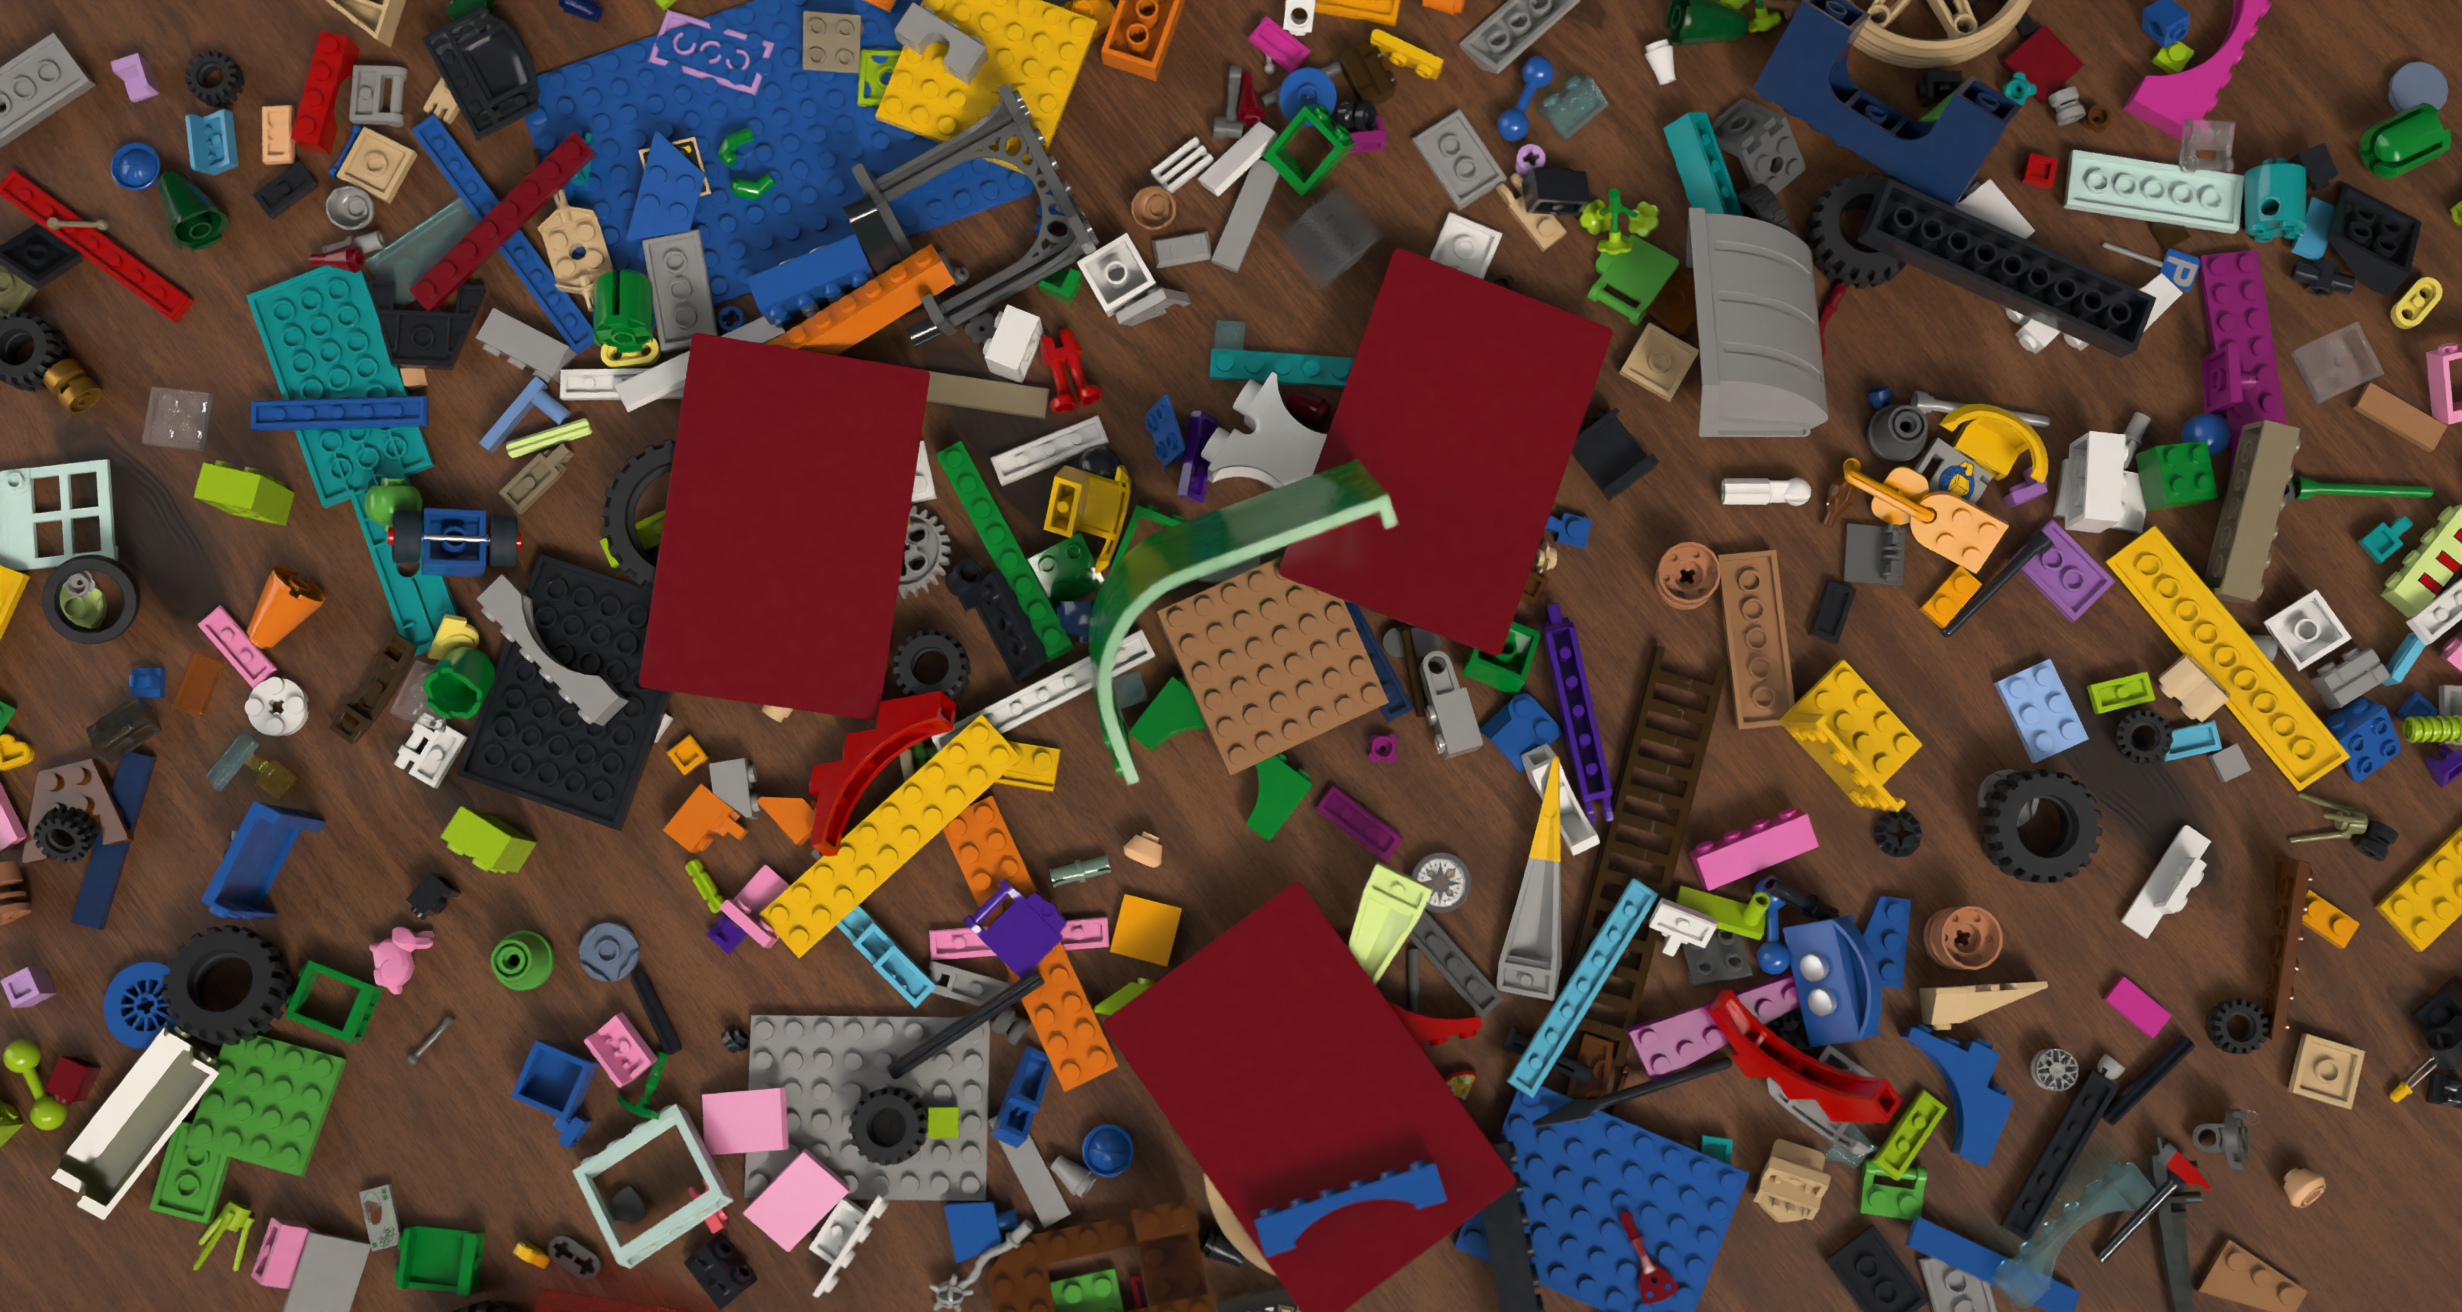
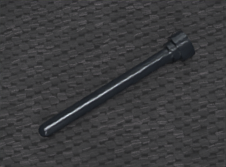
[1941,529,2054,638]

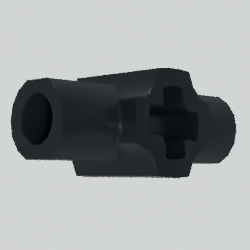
[2290,260,2356,296]

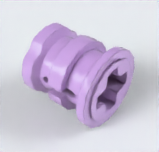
[1515,144,1545,179]

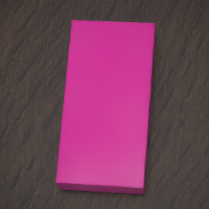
[1248,16,1311,73]
[2103,976,2172,1039]

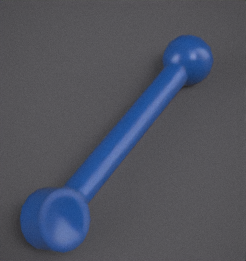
[329,124,363,179]

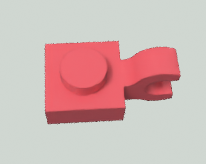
[688,1179,729,1234]

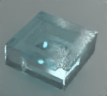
[1214,320,1245,351]
[1111,671,1149,709]

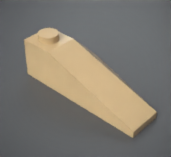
[1919,981,2048,1030]

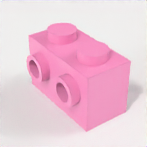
[251,1217,317,1289]

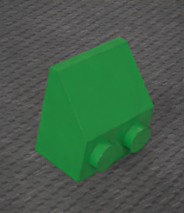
[1461,622,1541,696]

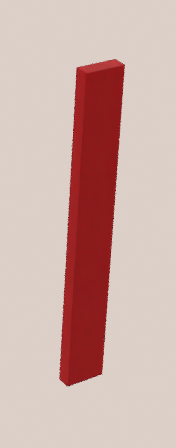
[0,169,195,324]

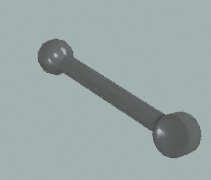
[407,1015,456,1065]

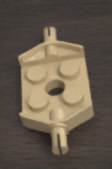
[538,189,614,312]

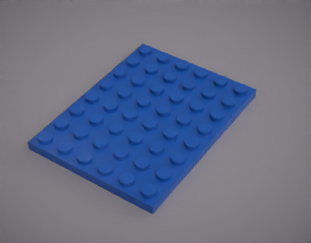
[1454,1085,1750,1312]

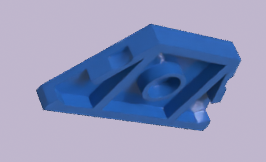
[626,131,706,241]

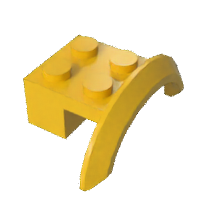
[1939,403,2048,484]
[1044,465,1131,574]

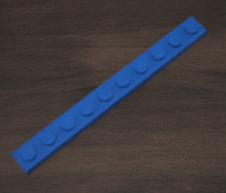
[411,114,595,355]

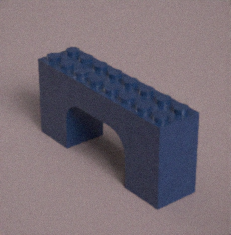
[1753,0,2022,207]

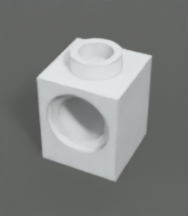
[1283,0,1316,36]

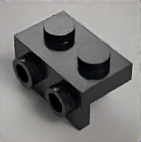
[683,1233,758,1311]

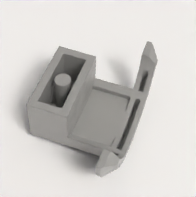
[1767,1045,1874,1154]

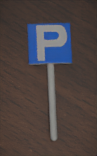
[2102,242,2200,292]

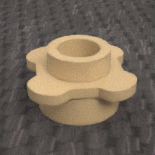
[1533,541,1557,573]

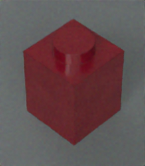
[45,1055,101,1105]

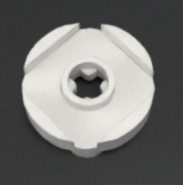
[245,677,309,736]

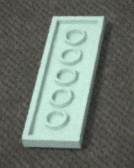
[2063,150,2244,234]

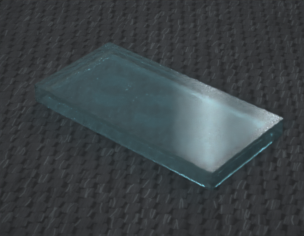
[365,198,479,310]

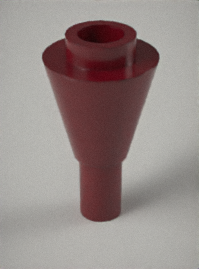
[1237,72,1266,125]
[310,244,364,273]

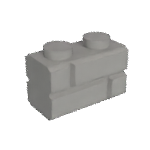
[2311,647,2390,710]

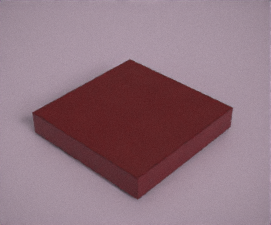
[2001,24,2084,105]

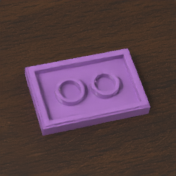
[2009,519,2116,623]

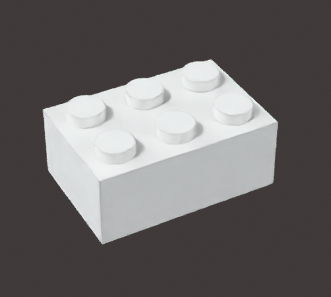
[2065,431,2128,533]

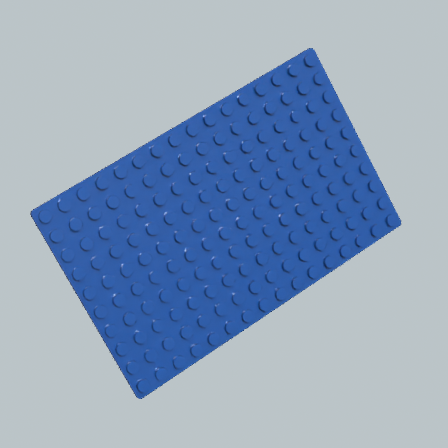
[525,0,1035,328]

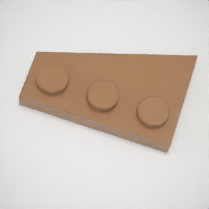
[2194,1239,2308,1312]

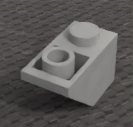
[709,758,761,820]

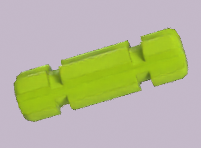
[685,858,725,913]

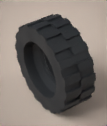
[1737,183,1791,232]

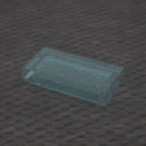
[206,731,259,792]

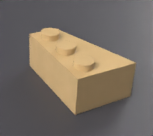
[326,0,406,47]

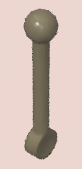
[47,217,109,230]

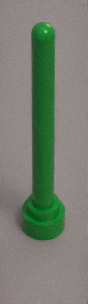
[2292,476,2434,500]

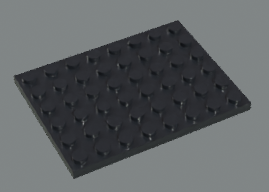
[456,554,673,831]

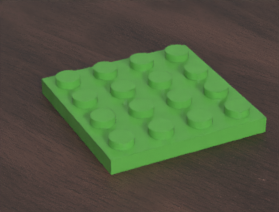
[184,1035,347,1177]

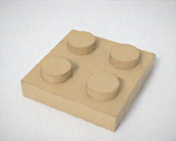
[336,127,418,204]
[1619,322,1699,402]
[2288,1034,2365,1110]

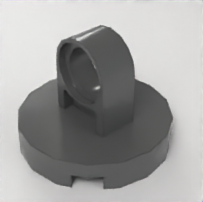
[2192,1108,2249,1170]

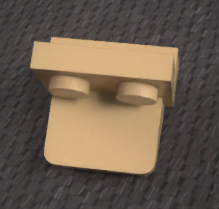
[1753,1139,1831,1223]

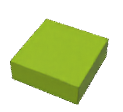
[928,1107,960,1138]

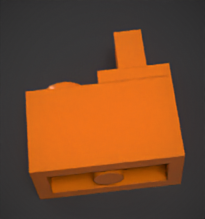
[663,783,749,854]

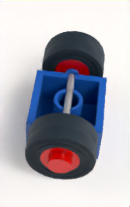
[387,508,521,577]

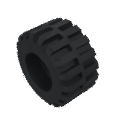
[0,312,70,391]
[893,629,971,701]
[849,1087,928,1166]

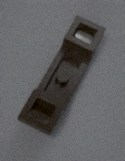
[329,630,417,745]

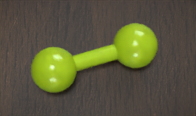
[3,1039,67,1130]

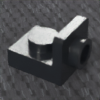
[1916,71,1962,107]

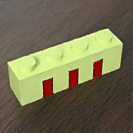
[2381,504,2462,618]

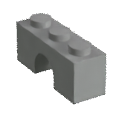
[894,2,988,85]

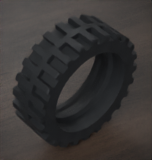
[601,439,676,591]

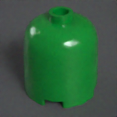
[422,646,495,719]

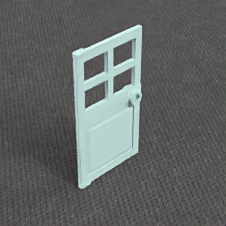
[0,459,118,571]

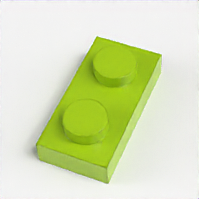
[2087,672,2156,715]

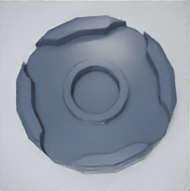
[2388,62,2449,113]
[579,922,640,981]

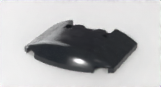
[421,7,540,141]

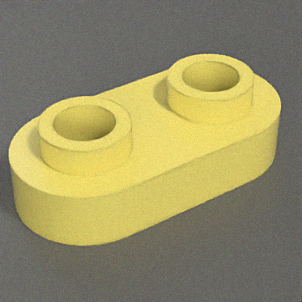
[2390,277,2443,329]
[601,338,661,369]

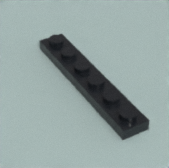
[1999,1070,2119,1242]

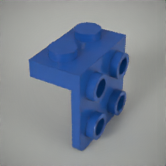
[2323,696,2401,782]

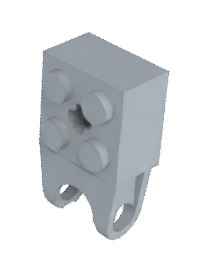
[1419,651,1484,760]

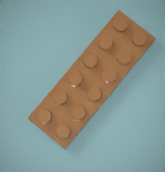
[1716,550,1795,730]

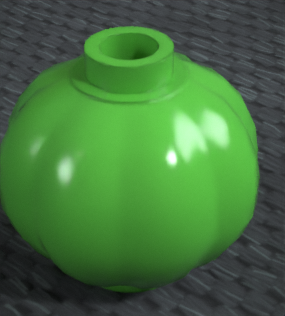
[364,478,423,532]

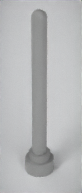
[1911,391,2051,427]

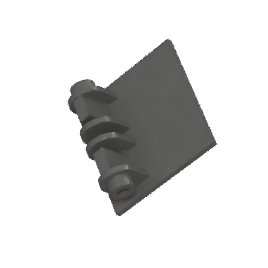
[1844,523,1906,586]
[1681,928,1753,986]

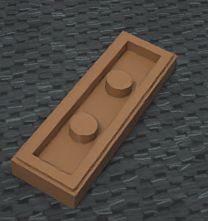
[2352,382,2447,452]

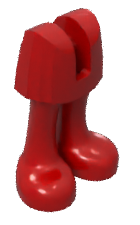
[1040,327,1103,413]

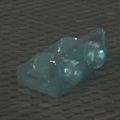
[1538,76,1609,140]

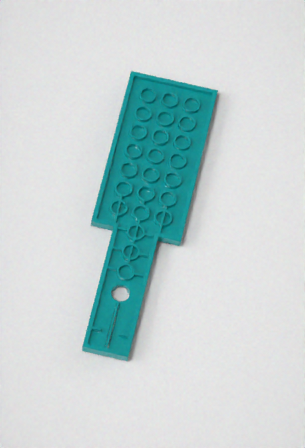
[246,265,460,657]

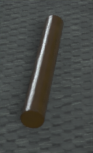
[1399,629,1427,717]

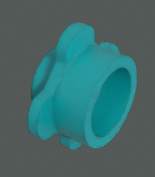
[2002,72,2037,106]

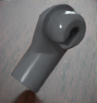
[938,252,969,286]

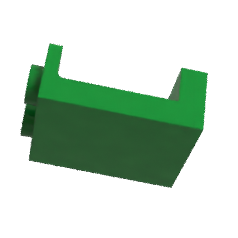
[394,1224,486,1296]

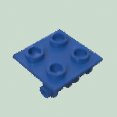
[1145,394,1186,468]

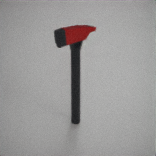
[2095,1143,2212,1263]

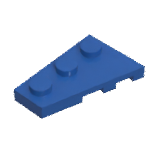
[1862,896,1911,989]

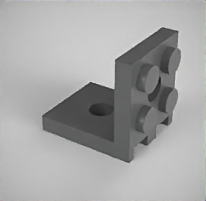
[1711,98,1807,195]

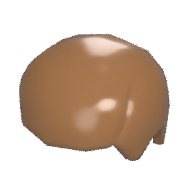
[1131,186,1177,230]

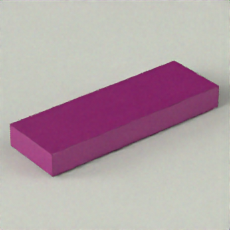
[1315,785,1403,862]

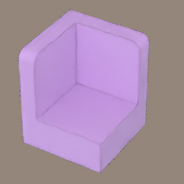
[111,53,160,102]
[0,967,57,1008]

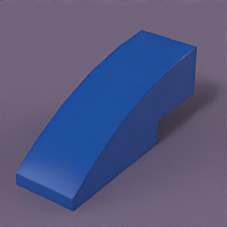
[990,1046,1052,1148]

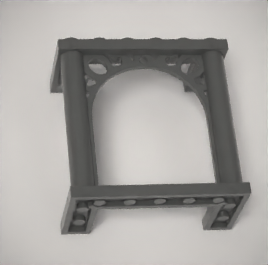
[851,83,1101,336]

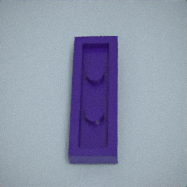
[1178,411,1218,503]

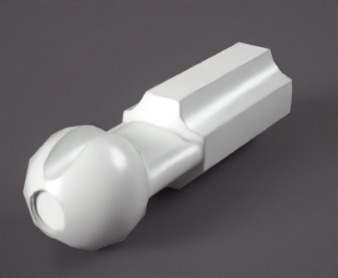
[1721,477,1811,506]

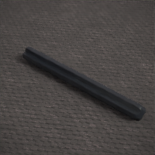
[887,970,1045,1080]

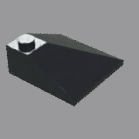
[2327,183,2422,297]

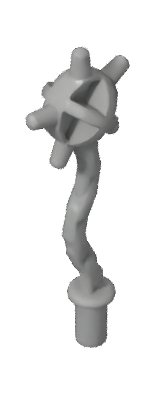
[929,1220,1034,1312]

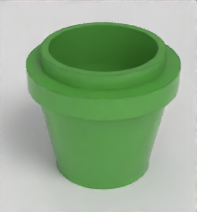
[491,931,555,991]

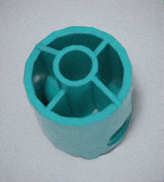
[2244,158,2307,242]

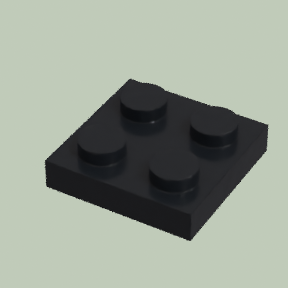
[0,223,82,290]

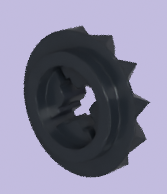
[1874,810,1923,858]
[1770,1012,1816,1056]

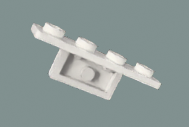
[2121,825,2211,939]
[809,1188,890,1298]

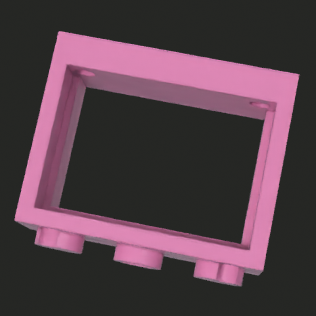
[2426,343,2462,424]

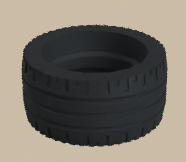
[41,554,140,644]

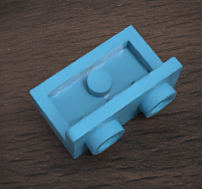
[185,109,239,176]

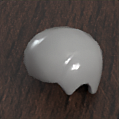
[326,186,375,230]

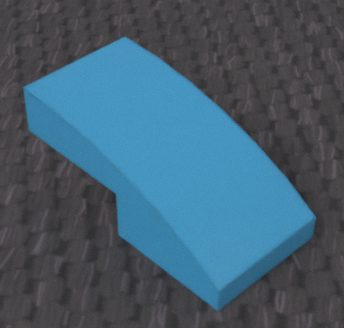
[2291,197,2335,261]

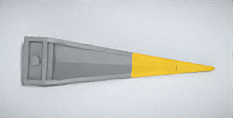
[1496,756,1562,1001]

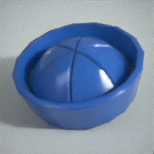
[110,142,162,191]
[1082,1124,1135,1177]

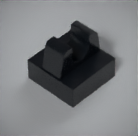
[2426,1073,2462,1109]

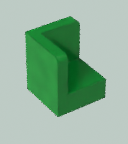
[1038,268,1083,306]

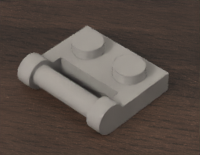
[349,65,408,127]

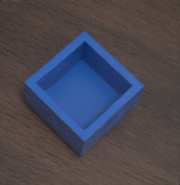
[511,1039,600,1120]

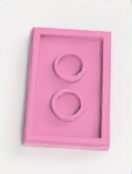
[702,1088,789,1155]
[743,1148,850,1252]

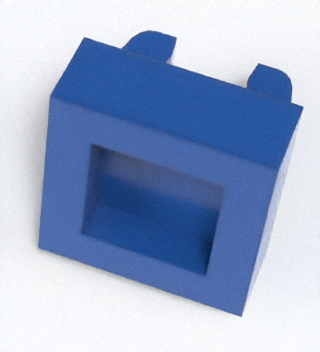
[129,668,166,699]
[552,1115,593,1148]

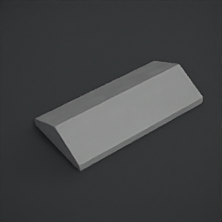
[1459,0,1581,74]

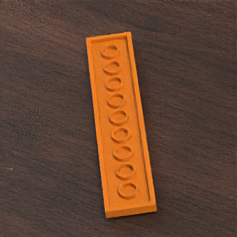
[943,795,1120,1092]

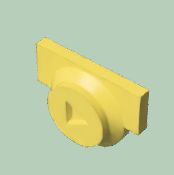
[427,614,479,660]

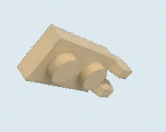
[1496,172,1567,252]

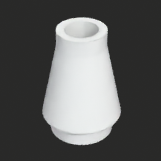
[1645,39,1676,85]

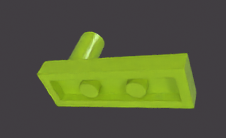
[1675,885,1771,940]

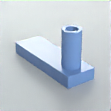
[479,376,571,453]

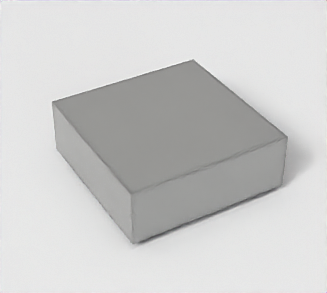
[2207,743,2251,783]

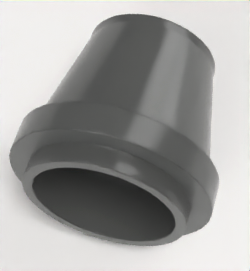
[1867,405,1928,463]

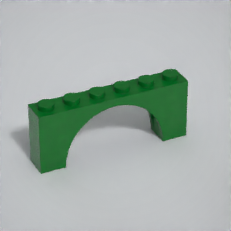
[1129,677,1313,843]

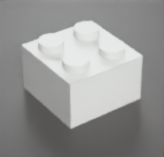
[1077,233,1157,317]
[983,305,1044,384]

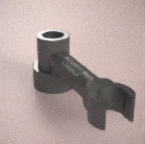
[1212,65,1243,140]

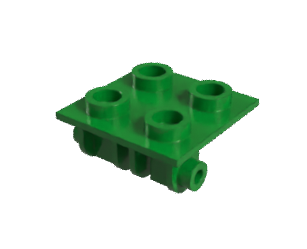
[1028,532,1104,609]

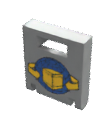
[1913,438,1993,505]

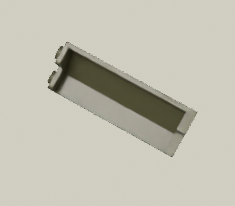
[51,1022,220,1220]

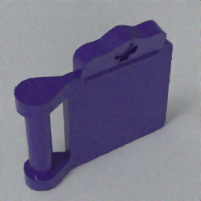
[962,878,1067,978]

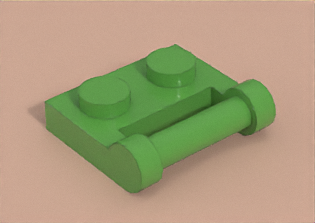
[1858,1158,1927,1221]

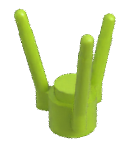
[193,1200,255,1272]

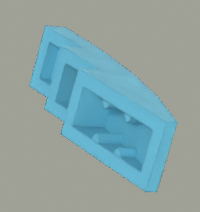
[836,904,937,1008]

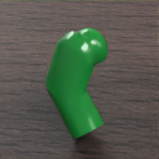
[718,127,754,166]
[731,173,776,200]

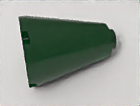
[1665,0,1749,47]
[158,171,229,251]

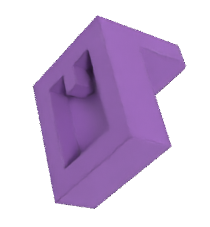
[2002,467,2048,509]

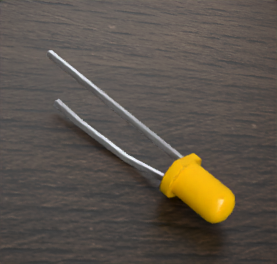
[2389,1058,2436,1103]

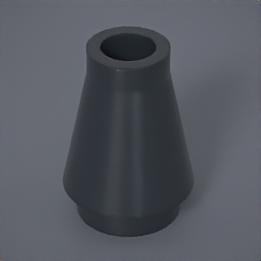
[1200,1229,1245,1267]

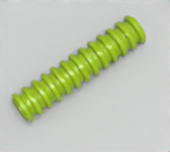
[2403,715,2462,743]

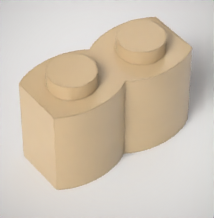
[2159,652,2230,722]

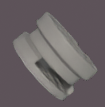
[2029,1048,2078,1091]

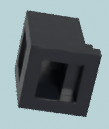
[406,872,461,920]

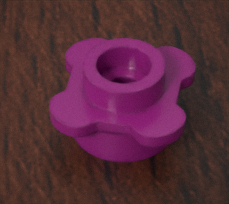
[1368,734,1398,763]

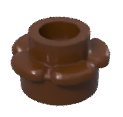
[2083,105,2111,133]

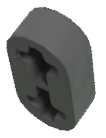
[548,1234,604,1280]

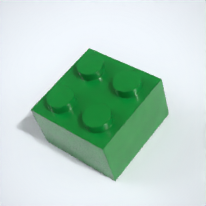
[2135,441,2218,511]

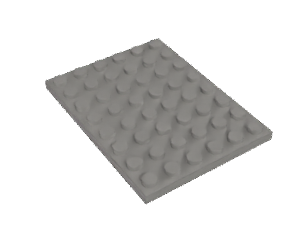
[744,1015,991,1201]

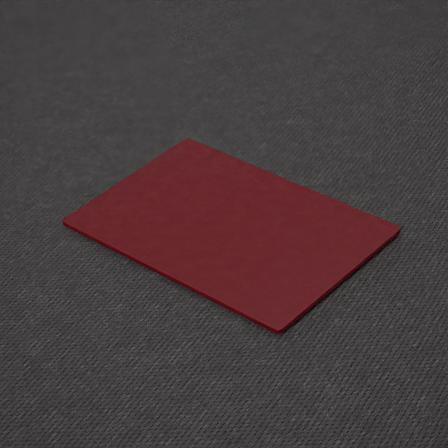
[1278,248,1613,656]
[639,333,930,720]
[1103,882,1516,1312]

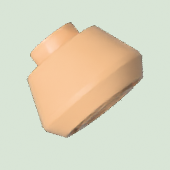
[1124,831,1162,868]
[2283,1168,2326,1208]

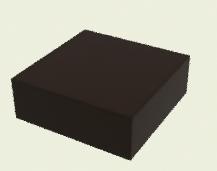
[2148,222,2191,252]

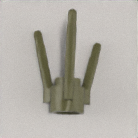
[2289,793,2368,843]

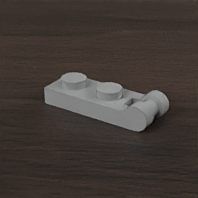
[928,961,1011,1006]

